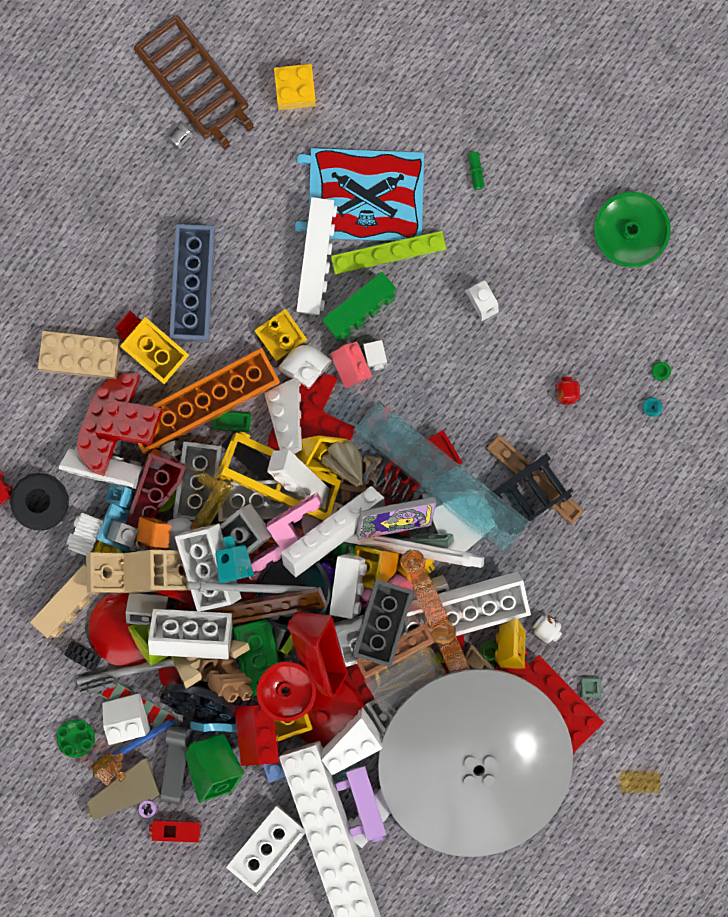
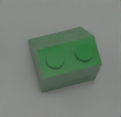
[185,734,245,803]

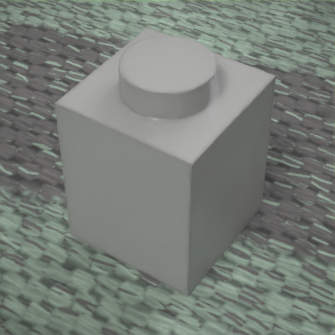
[106,520,139,547]

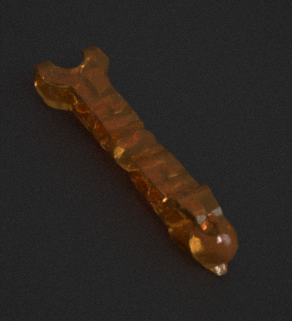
[400,549,470,673]

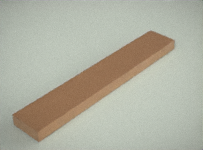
[486,435,584,525]

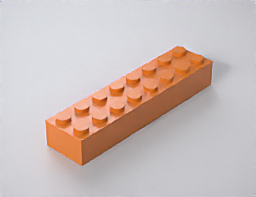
[138,348,280,455]

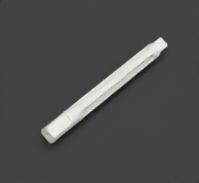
[344,533,484,568]

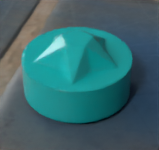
[643,397,663,417]

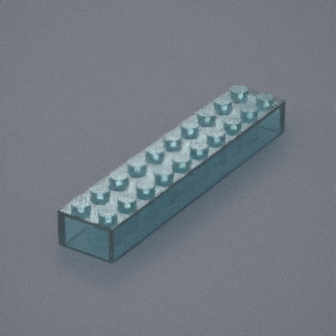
[354,400,530,554]

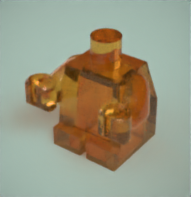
[92,752,126,786]

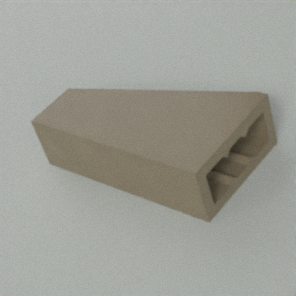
[86,757,161,821]

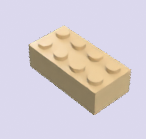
[38,331,121,379]
[30,565,99,638]

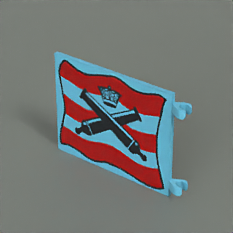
[295,148,424,241]

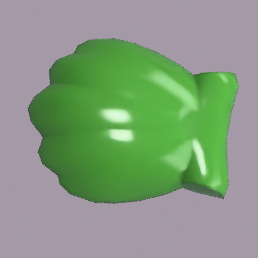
[479,640,498,668]

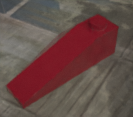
[125,449,187,528]

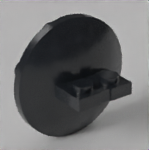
[159,668,236,723]

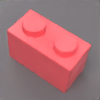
[330,342,372,388]

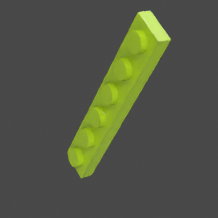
[331,231,446,274]

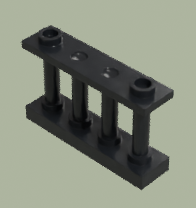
[483,453,574,536]

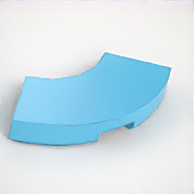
[190,720,237,732]

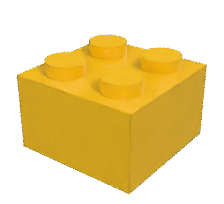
[274,64,316,110]

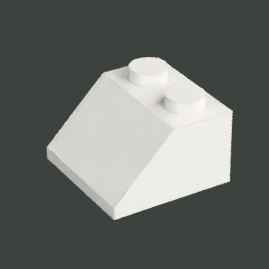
[102,693,151,745]

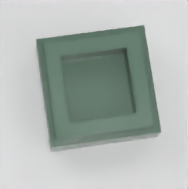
[581,678,601,698]

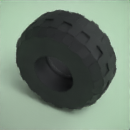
[10,473,69,531]

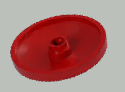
[89,592,147,667]
[299,681,365,748]

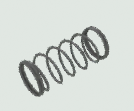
[362,460,422,503]

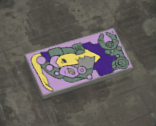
[356,497,436,540]

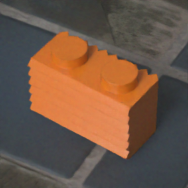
[136,517,172,550]

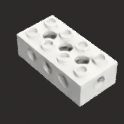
[226,804,305,893]

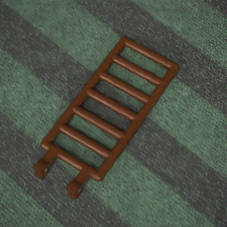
[134,15,255,150]

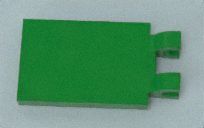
[233,620,280,698]

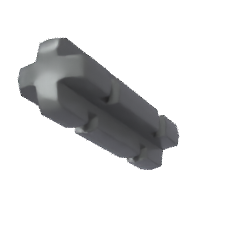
[80,676,117,695]

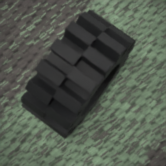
[64,641,102,671]

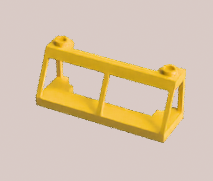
[215,431,341,522]

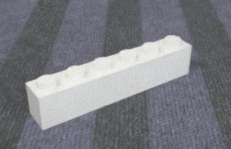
[296,197,337,315]
[281,486,385,577]

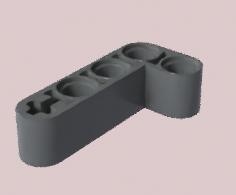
[161,726,194,805]

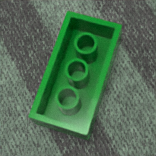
[322,271,397,342]

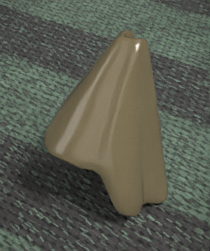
[321,440,362,486]

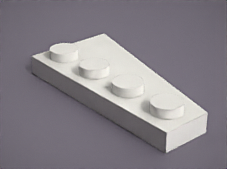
[264,378,302,454]

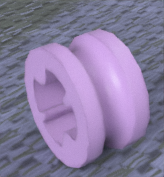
[139,800,157,818]

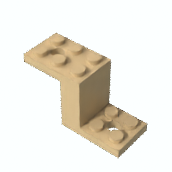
[86,550,191,593]

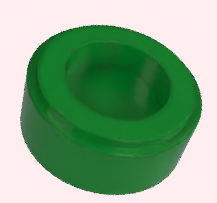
[651,362,671,381]

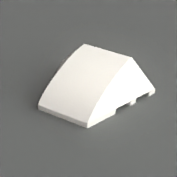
[421,490,496,565]

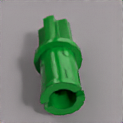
[467,152,485,190]

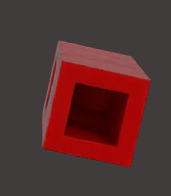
[149,820,201,843]

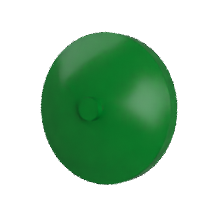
[594,192,671,268]

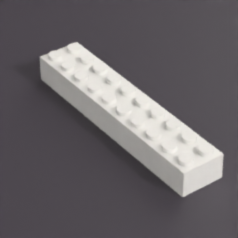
[334,572,531,667]
[279,741,381,917]

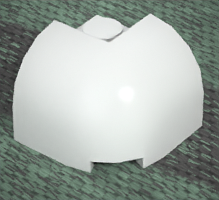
[278,345,332,389]

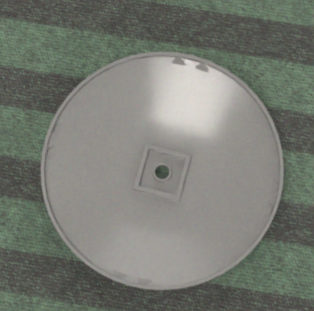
[378,668,573,857]

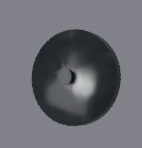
[255,558,331,631]

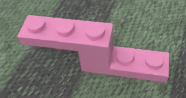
[250,492,321,572]

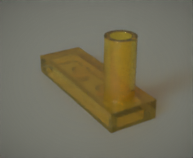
[190,471,234,530]

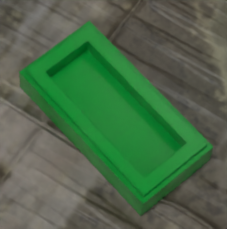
[211,411,251,433]

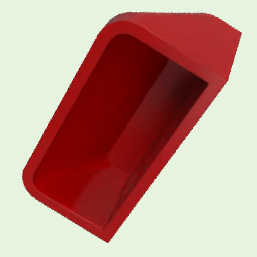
[288,611,348,697]

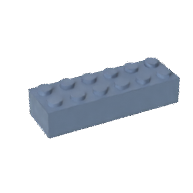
[170,224,216,343]

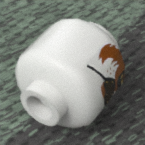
[533,615,562,644]

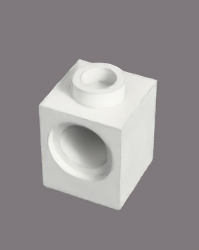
[363,340,387,371]

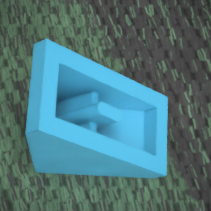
[105,484,136,510]

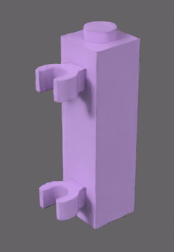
[335,765,386,842]

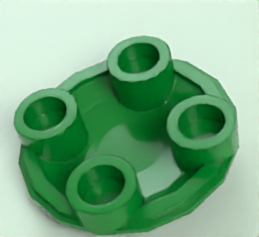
[57,719,95,758]

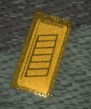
[621,773,660,793]

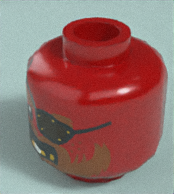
[555,377,581,405]

